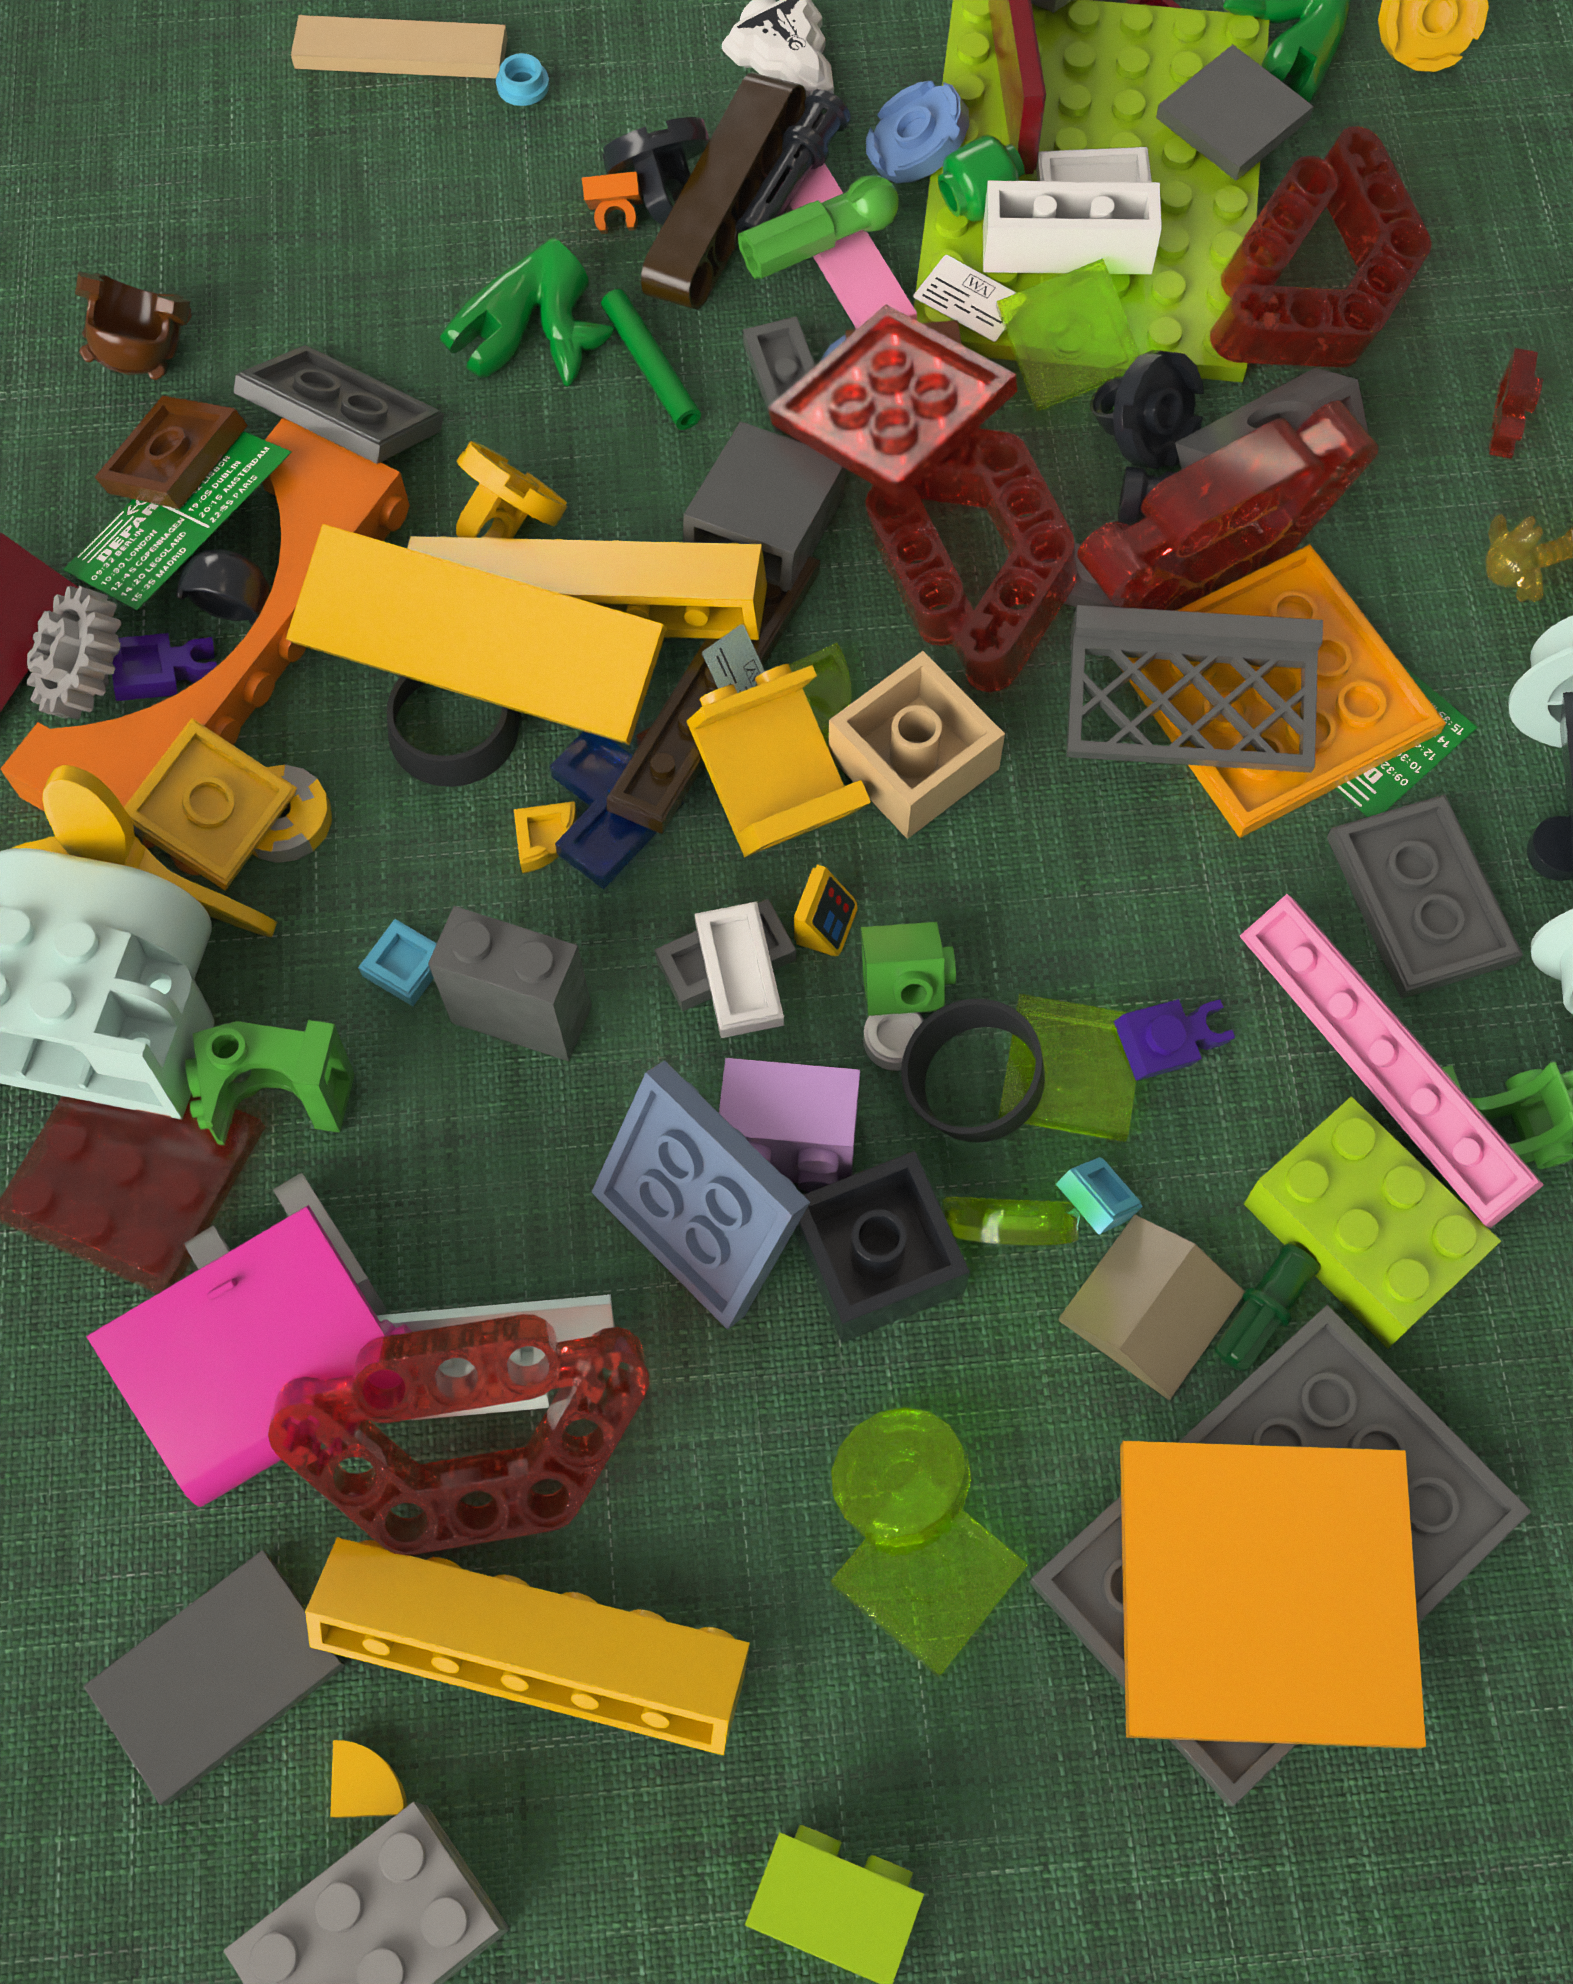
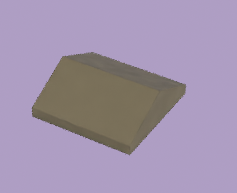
[1058,1215,1245,1400]

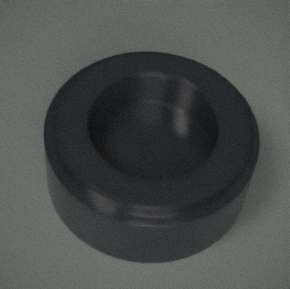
[1527,816,1573,881]

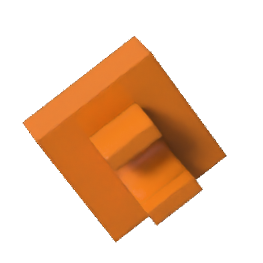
[582,171,643,234]

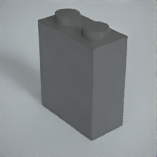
[683,422,847,592]
[428,906,592,1061]

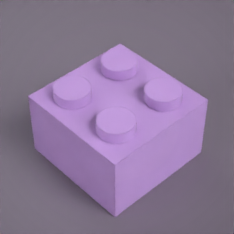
[719,1058,860,1192]

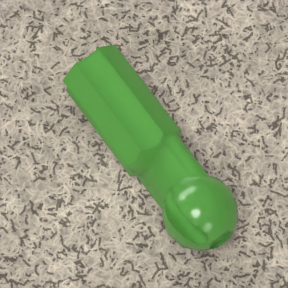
[738,175,899,280]

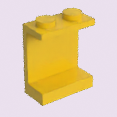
[686,664,871,858]

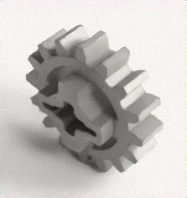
[27,586,121,720]

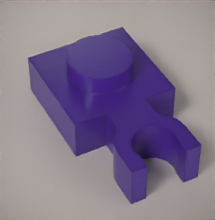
[112,633,217,701]
[1114,999,1235,1081]

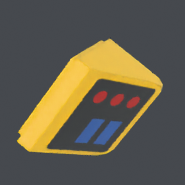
[794,864,857,956]

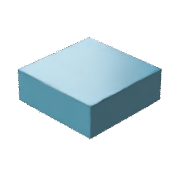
[358,919,437,1006]
[1056,1157,1143,1235]

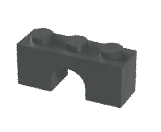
[1175,368,1368,510]

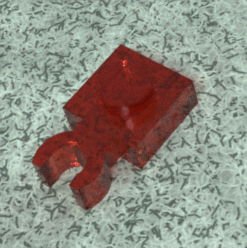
[1489,348,1543,459]

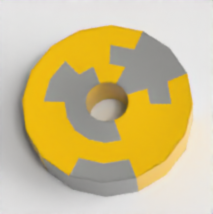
[253,765,332,863]

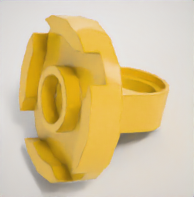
[1378,0,1489,72]
[456,441,568,539]

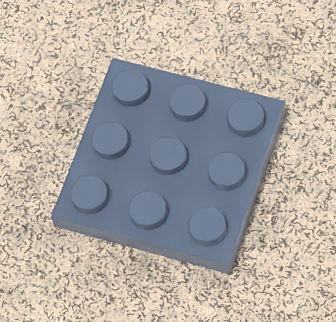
[592,1060,810,1330]

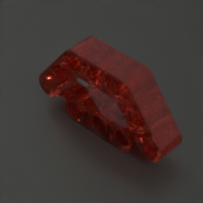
[1210,126,1432,367]
[1077,400,1379,611]
[861,417,1078,692]
[268,1314,649,1556]

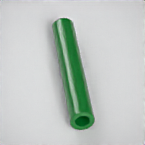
[601,289,701,430]

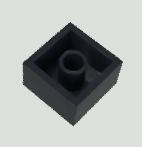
[794,1151,970,1343]

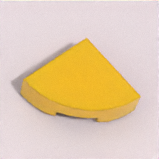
[514,801,577,873]
[330,1740,407,1818]

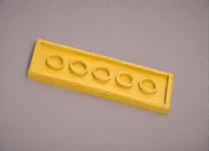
[286,524,667,745]

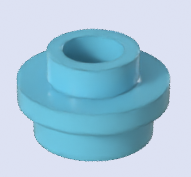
[496,53,549,106]

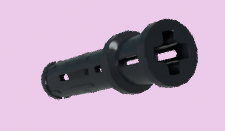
[735,89,851,234]

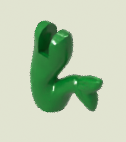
[1223,0,1351,103]
[440,237,614,387]

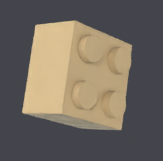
[828,651,1005,839]

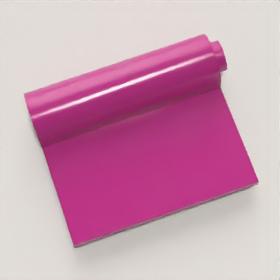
[86,1205,425,1507]

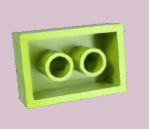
[1244,1096,1501,1349]

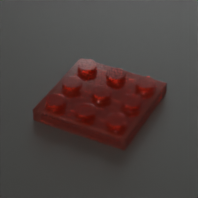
[768,304,1017,500]
[0,1094,265,1294]

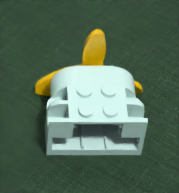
[0,765,277,1119]

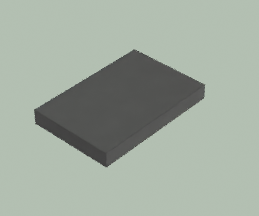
[233,345,444,464]
[1327,794,1523,999]
[83,1550,345,1806]

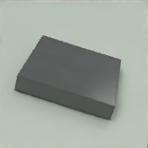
[1156,44,1314,181]

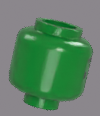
[938,134,1025,222]

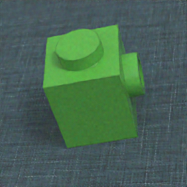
[861,922,956,1016]

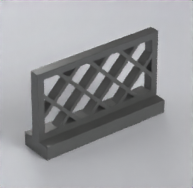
[1066,605,1323,773]

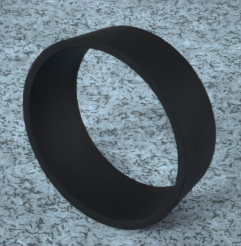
[387,676,519,787]
[901,999,1045,1142]

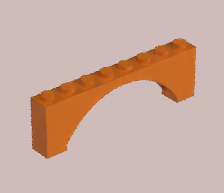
[0,418,410,849]

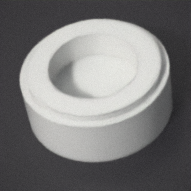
[863,1012,924,1071]

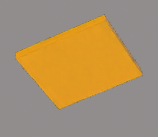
[1119,544,1446,838]
[1120,1441,1426,1749]

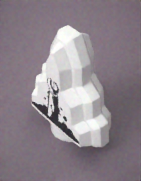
[722,0,834,97]

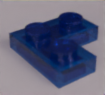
[550,731,684,890]

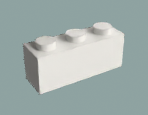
[983,181,1162,274]

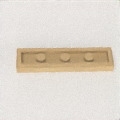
[291,15,508,78]

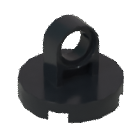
[602,117,710,225]
[1090,350,1204,469]

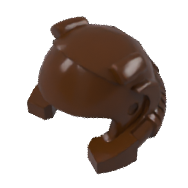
[75,271,192,380]

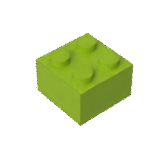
[745,1825,924,1984]

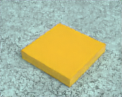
[124,718,297,891]

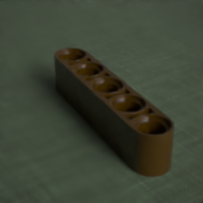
[641,72,807,309]

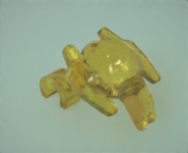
[1485,514,1573,602]

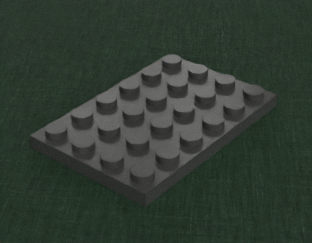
[1029,1305,1531,1807]

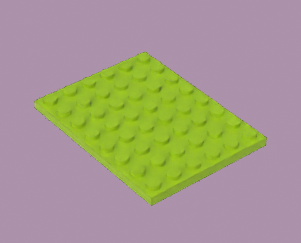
[914,0,1269,383]

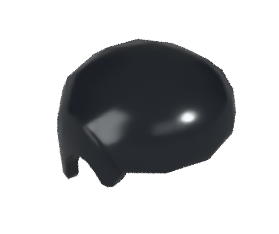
[177,549,270,625]

